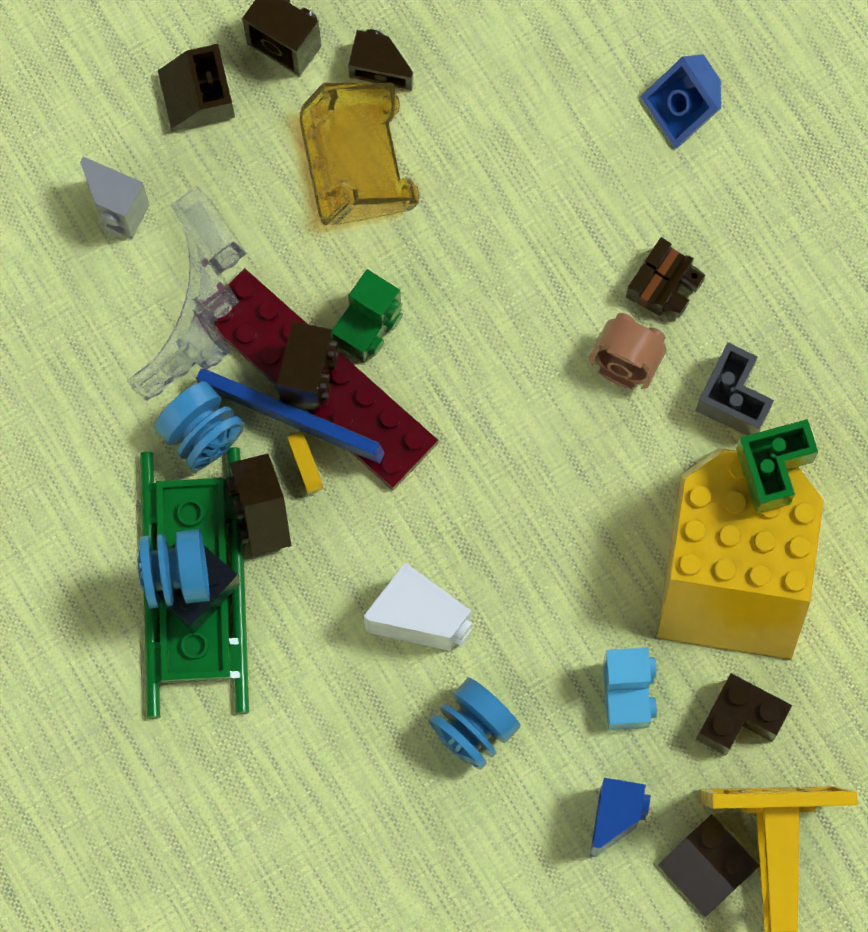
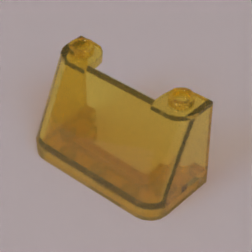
[300,83,419,225]

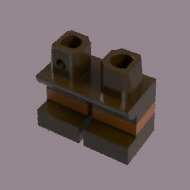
[626,237,706,318]

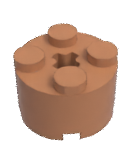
[589,313,666,389]

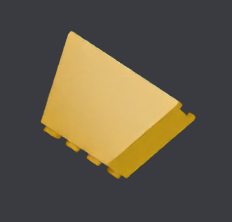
[656,448,824,660]

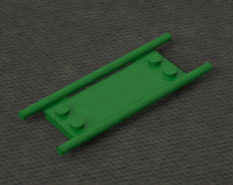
[140,447,249,719]

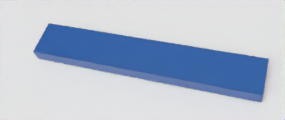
[196,368,385,464]

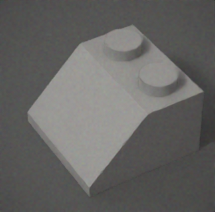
[80,157,149,239]

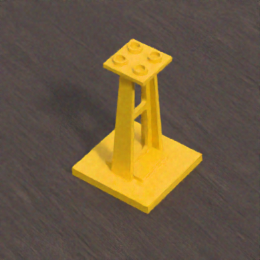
[699,786,858,932]

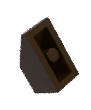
[348,29,414,90]

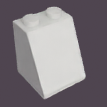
[363,562,473,651]

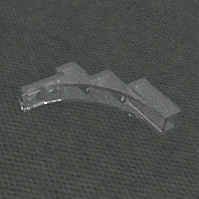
[127,185,247,401]

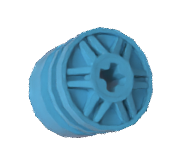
[154,381,245,471]
[137,528,210,609]
[428,677,521,770]

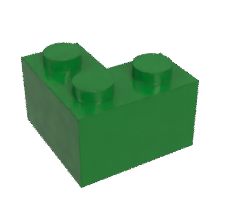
[332,269,403,363]
[736,419,818,514]

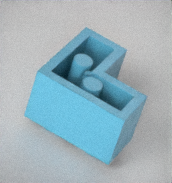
[603,647,657,730]

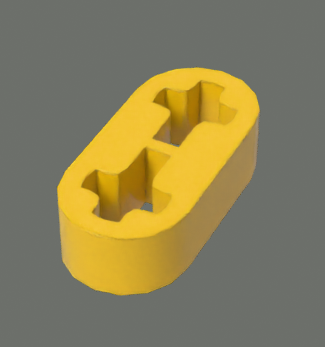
[286,430,324,494]

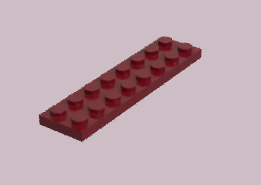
[199,268,439,491]

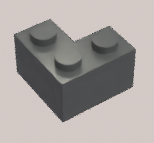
[695,342,774,435]

